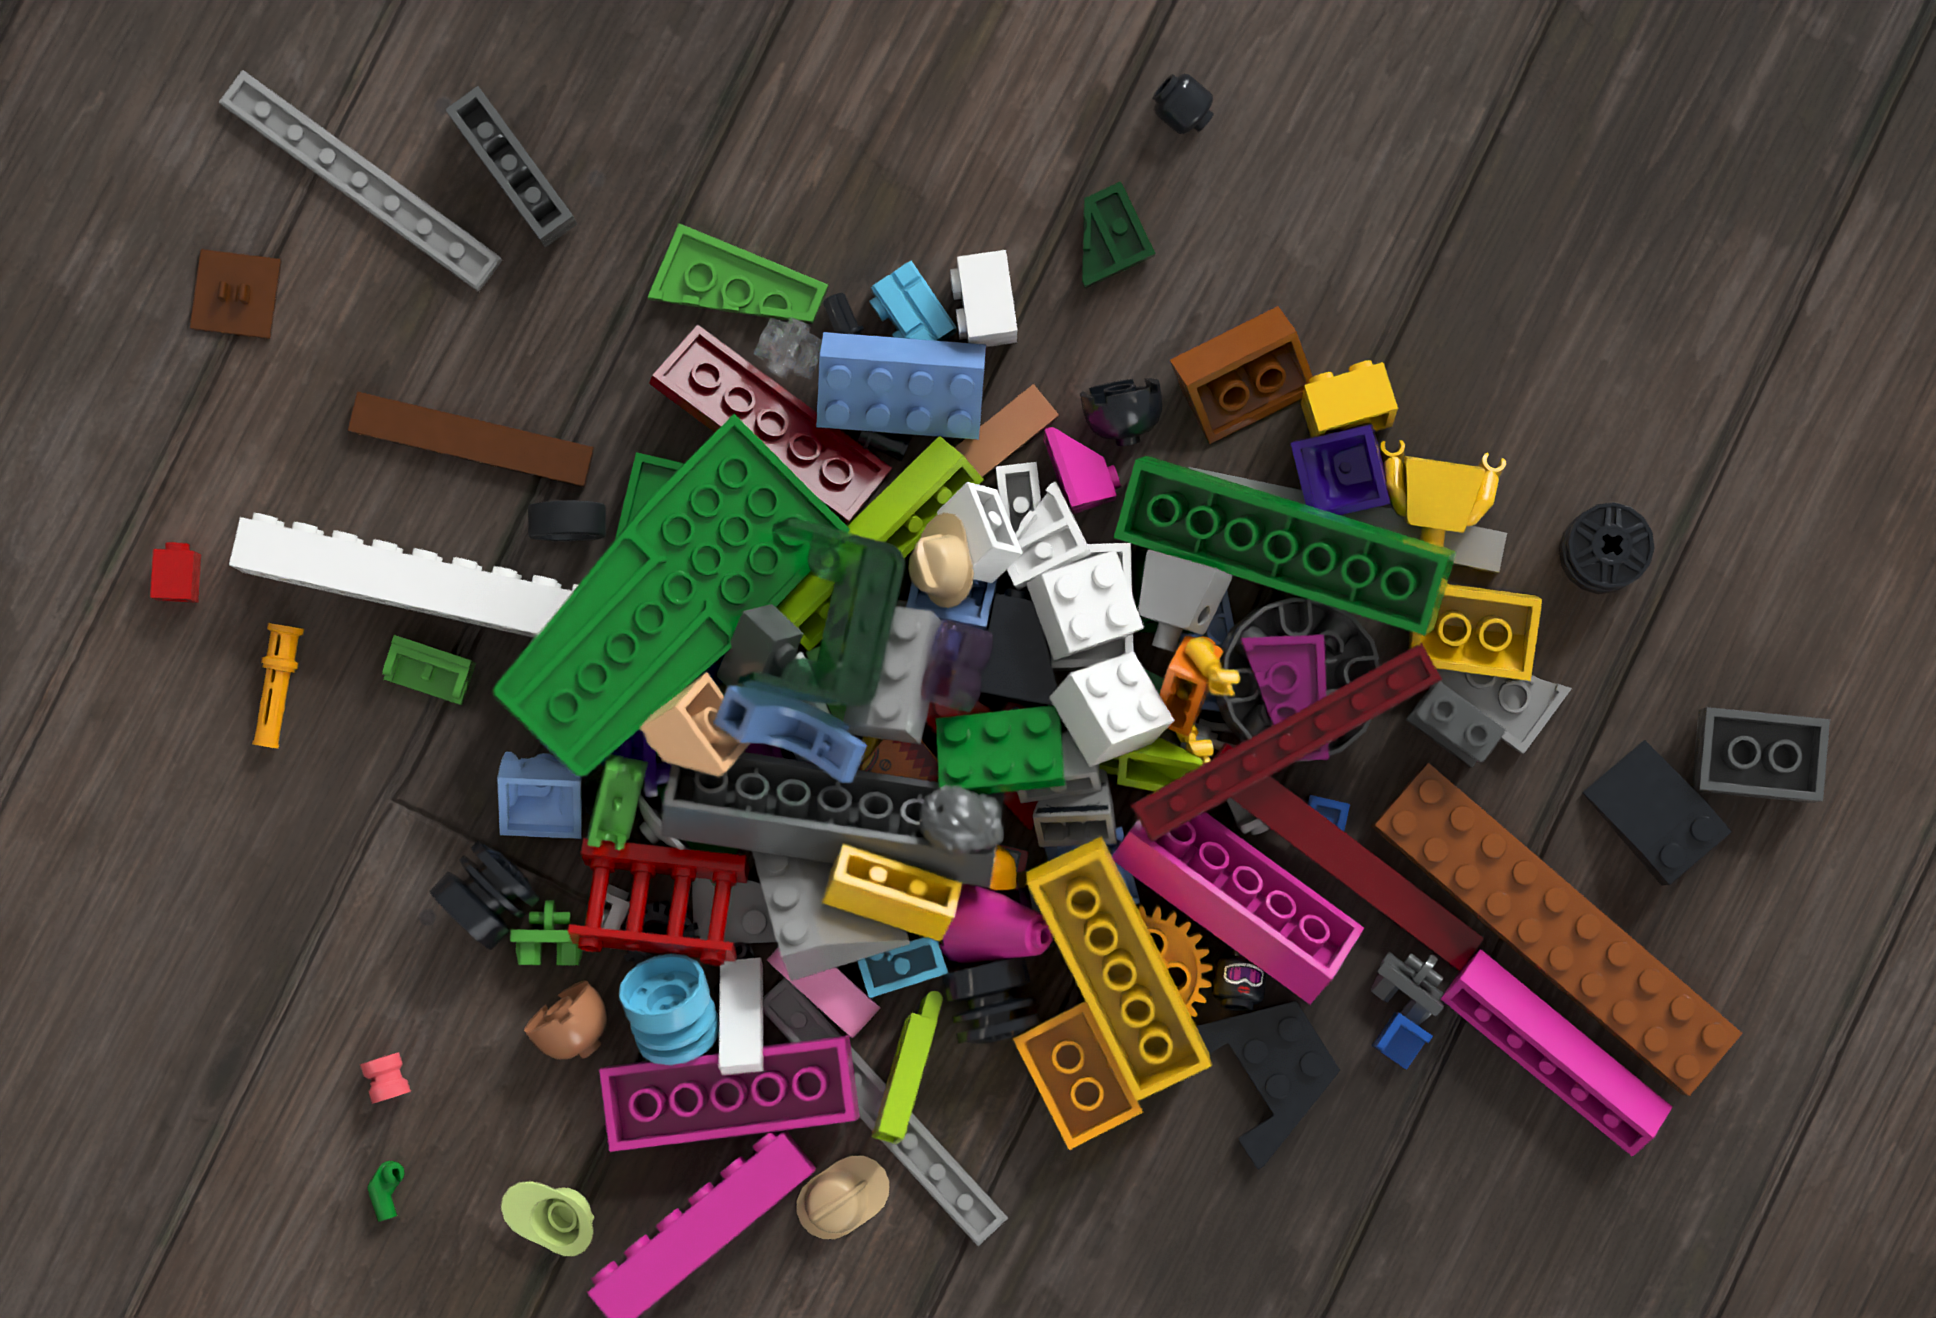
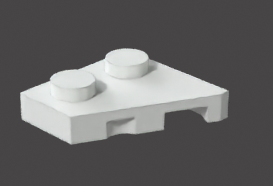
[1007,481,1091,590]

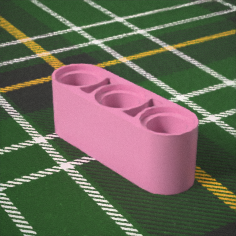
[767,947,880,1038]

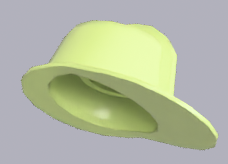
[501,1181,594,1256]

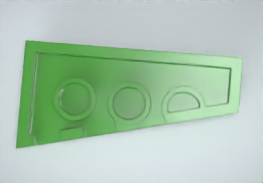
[648,223,829,324]

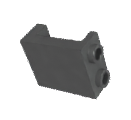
[1405,681,1506,768]

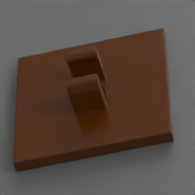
[190,249,282,339]

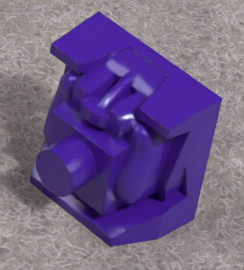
[1291,423,1390,515]

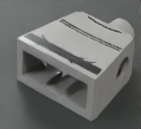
[1033,769,1117,847]

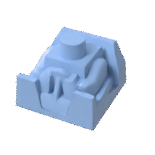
[497,752,582,839]

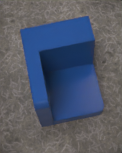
[1372,1012,1433,1070]

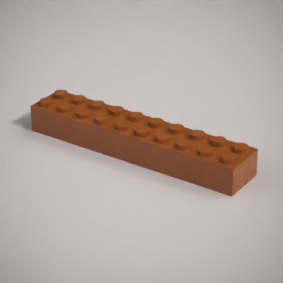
[1371,763,1743,1096]

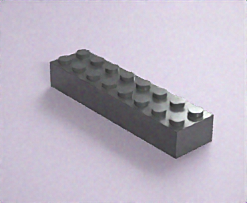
[661,752,1004,887]

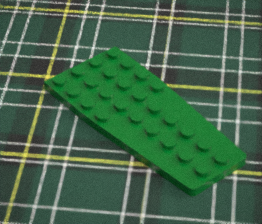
[493,414,850,777]

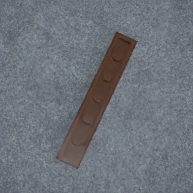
[348,391,595,488]

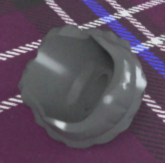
[920,785,1003,856]

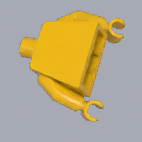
[1380,440,1506,547]

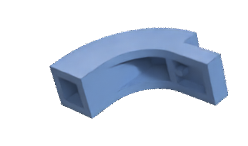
[714,686,867,782]

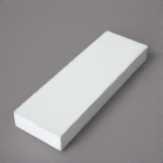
[719,957,763,1075]

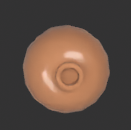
[524,980,607,1059]

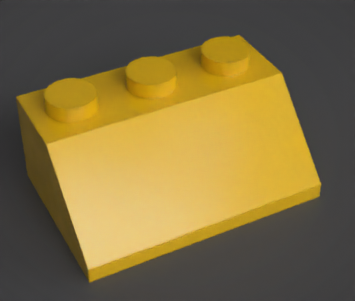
[1409,584,1542,681]

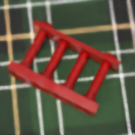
[568,838,749,966]

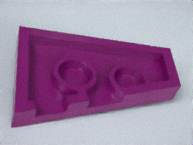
[1240,635,1329,760]

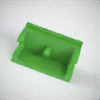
[382,635,476,705]
[587,754,647,850]

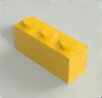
[822,844,962,941]

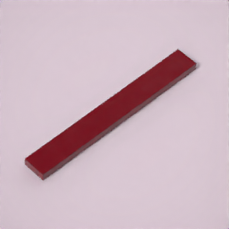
[1131,643,1442,842]
[1213,743,1484,971]

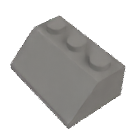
[843,606,947,744]

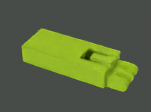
[871,991,943,1145]

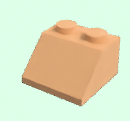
[640,672,750,776]

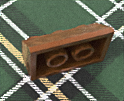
[1170,306,1313,444]

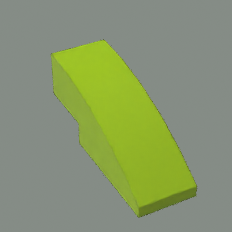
[1099,737,1203,791]

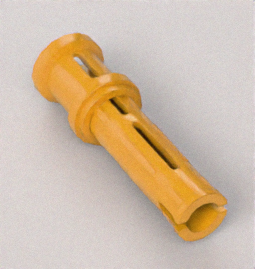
[252,623,304,749]

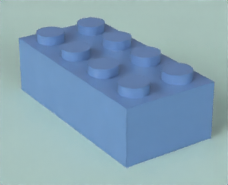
[816,332,986,440]

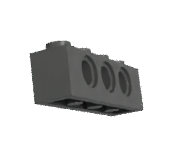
[445,86,577,248]

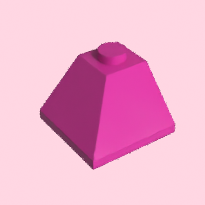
[1044,427,1121,514]

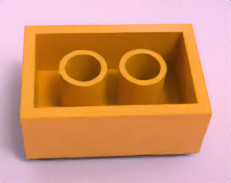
[1013,1001,1143,1150]

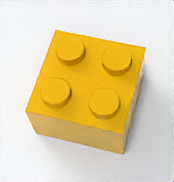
[1301,360,1398,437]

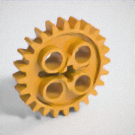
[1138,904,1213,1017]

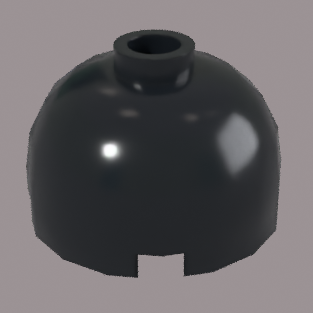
[1080,378,1162,446]

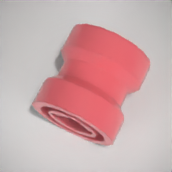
[360,1053,411,1104]

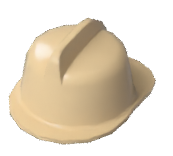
[909,513,974,608]
[797,1156,889,1239]

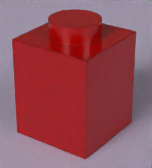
[150,542,201,603]

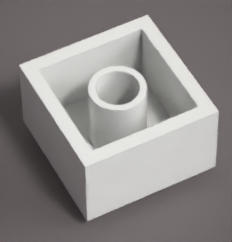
[950,250,1017,347]
[1027,550,1144,661]
[1049,651,1174,767]

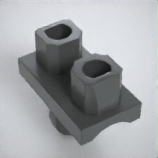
[1371,952,1444,1026]

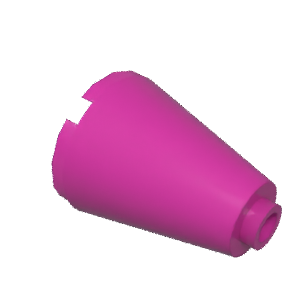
[939,883,1053,963]

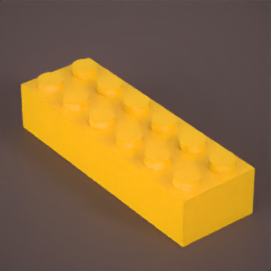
[1027,836,1211,1101]

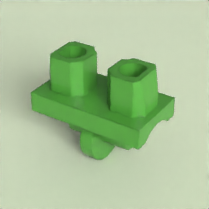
[510,900,583,965]

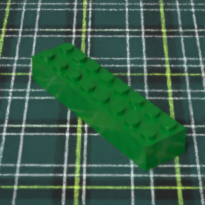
[1114,456,1457,636]

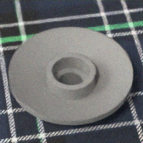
[638,790,692,850]

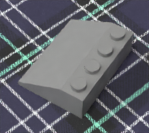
[752,851,910,981]

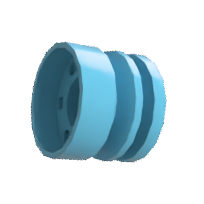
[620,954,720,1065]

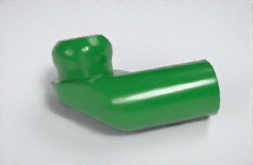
[367,1161,405,1222]

